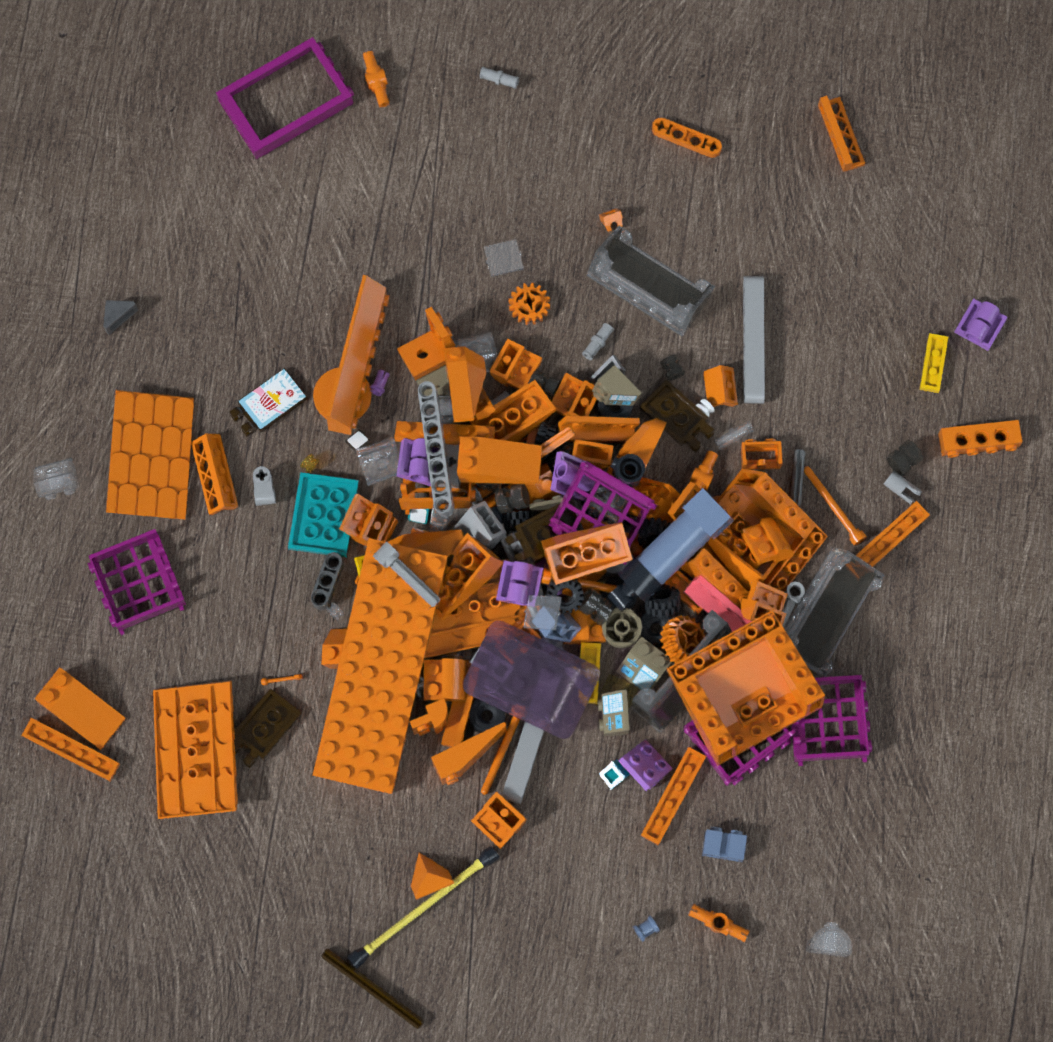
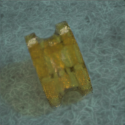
[300,454,319,473]

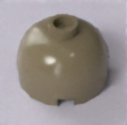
[602,608,642,649]

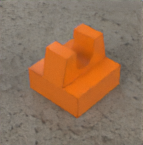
[599,208,623,232]

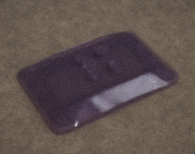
[463,620,600,739]

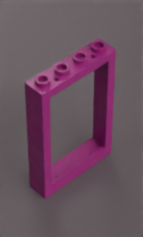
[216,37,354,160]

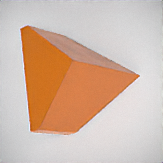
[572,439,614,470]
[411,852,454,900]

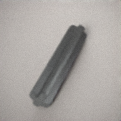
[791,449,805,506]

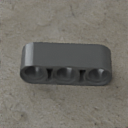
[311,552,344,611]

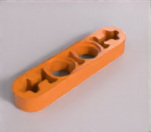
[652,118,722,158]

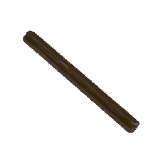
[321,949,424,1029]

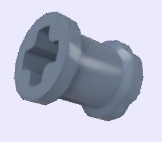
[633,916,660,942]

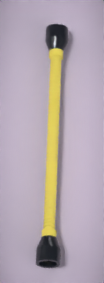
[347,845,500,969]

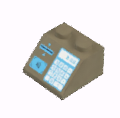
[592,365,642,406]
[616,636,673,696]
[598,690,629,736]

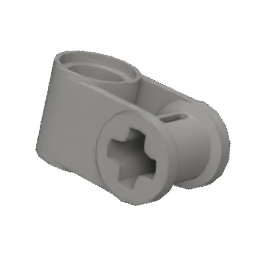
[253,466,276,506]

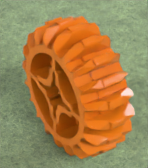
[660,615,710,664]

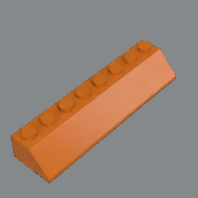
[326,275,390,435]

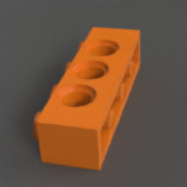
[938,420,1022,458]

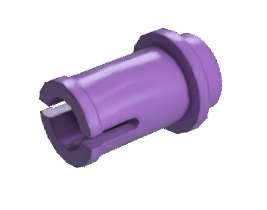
[370,370,390,396]

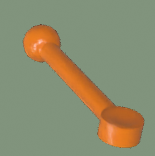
[261,674,302,685]

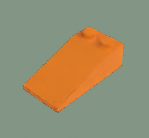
[469,380,556,442]
[457,437,542,484]
[541,522,633,585]
[35,667,126,750]
[431,722,506,786]

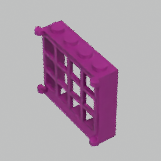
[548,461,657,565]
[87,529,186,636]
[791,675,872,766]
[683,720,796,786]

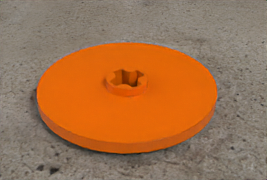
[313,367,372,420]

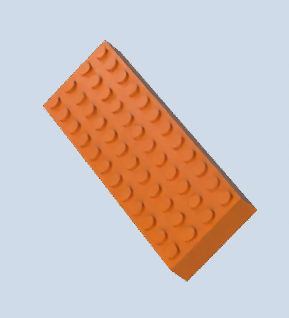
[312,538,448,794]

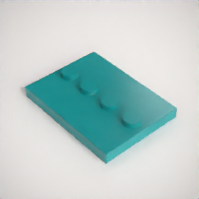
[288,472,359,558]

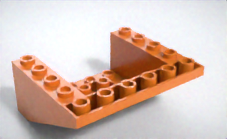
[680,469,828,609]
[667,610,825,766]

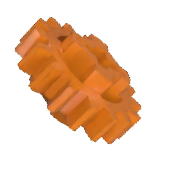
[509,283,550,325]

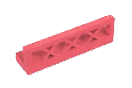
[683,575,752,633]

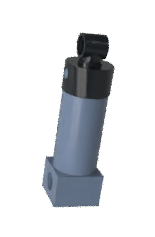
[608,488,734,612]

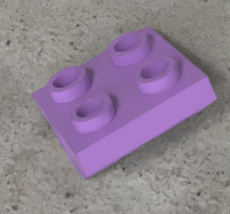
[954,299,1007,351]
[396,438,439,486]
[550,451,595,501]
[496,560,543,608]
[619,739,673,791]

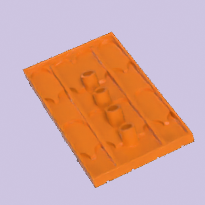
[106,390,194,520]
[425,559,543,659]
[153,680,238,819]

